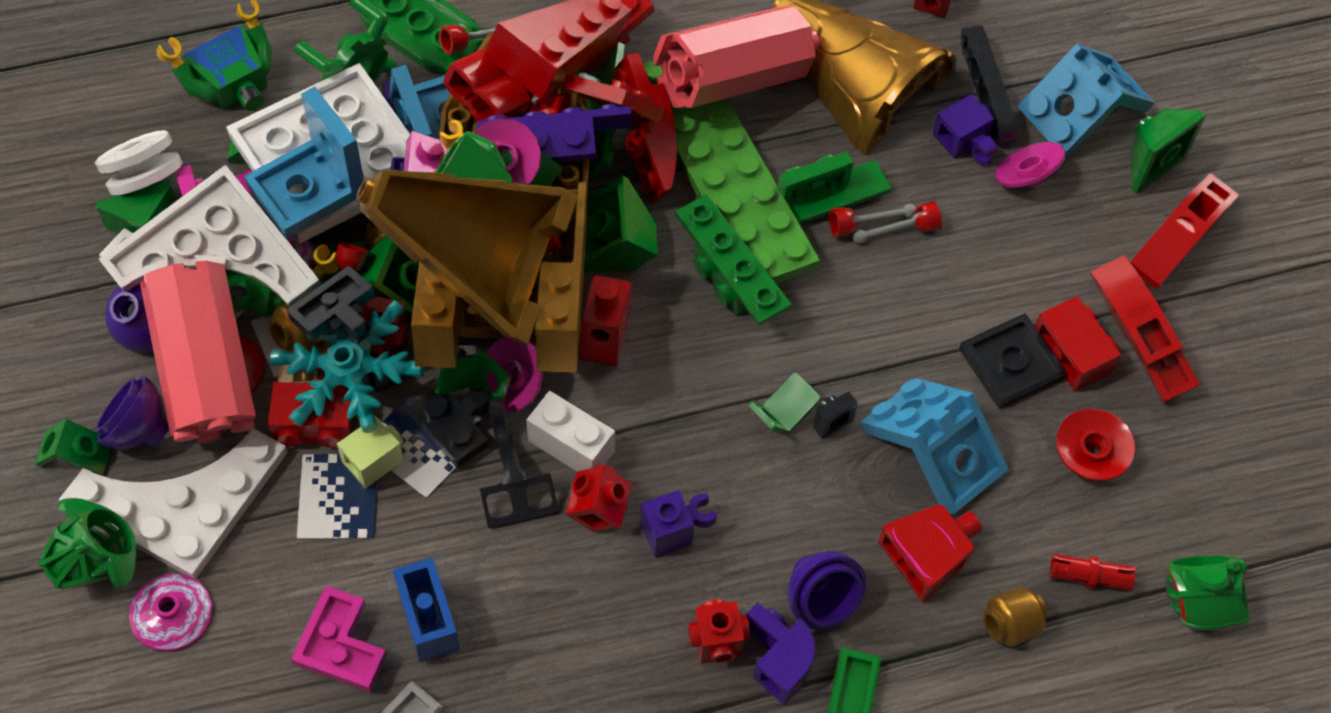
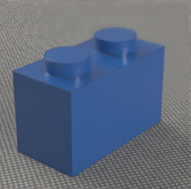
[393,557,460,662]

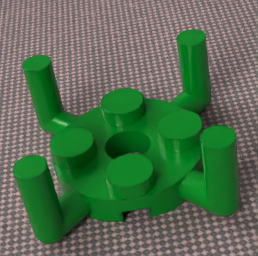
[295,0,396,84]

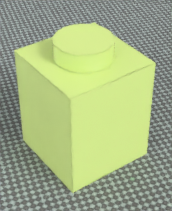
[337,416,404,489]

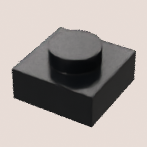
[813,391,858,439]

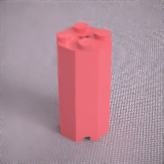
[653,5,819,108]
[140,260,256,444]

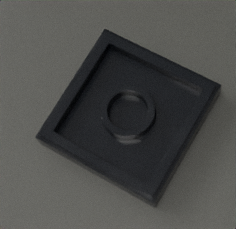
[959,313,1066,409]

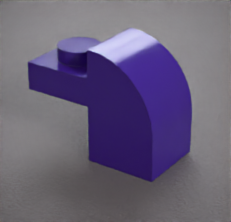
[746,602,815,705]

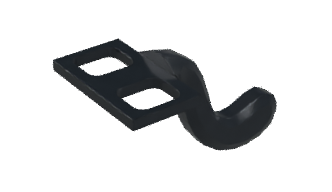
[479,397,559,528]

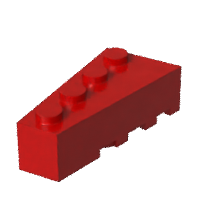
[483,0,632,100]

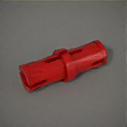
[1049,553,1136,592]

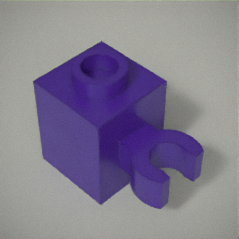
[932,94,997,166]
[640,490,717,558]

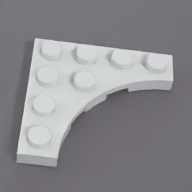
[99,165,321,307]
[59,429,288,579]

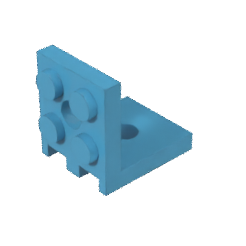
[1017,43,1155,158]
[388,65,450,139]
[244,86,364,238]
[860,378,1009,516]

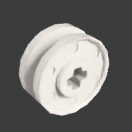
[95,130,183,195]

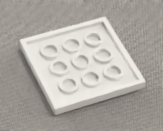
[226,63,410,243]

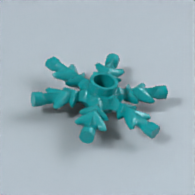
[270,300,425,433]

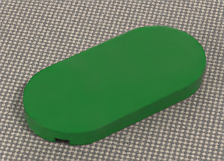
[359,0,482,75]

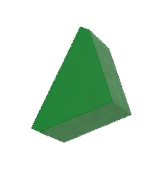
[95,179,176,233]

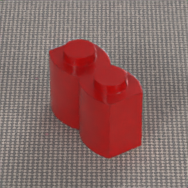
[443,49,531,122]

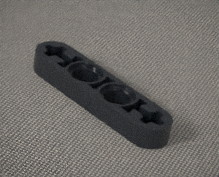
[961,25,1017,144]

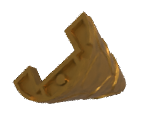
[772,0,956,156]
[356,169,578,344]

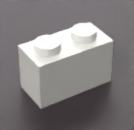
[526,390,615,471]

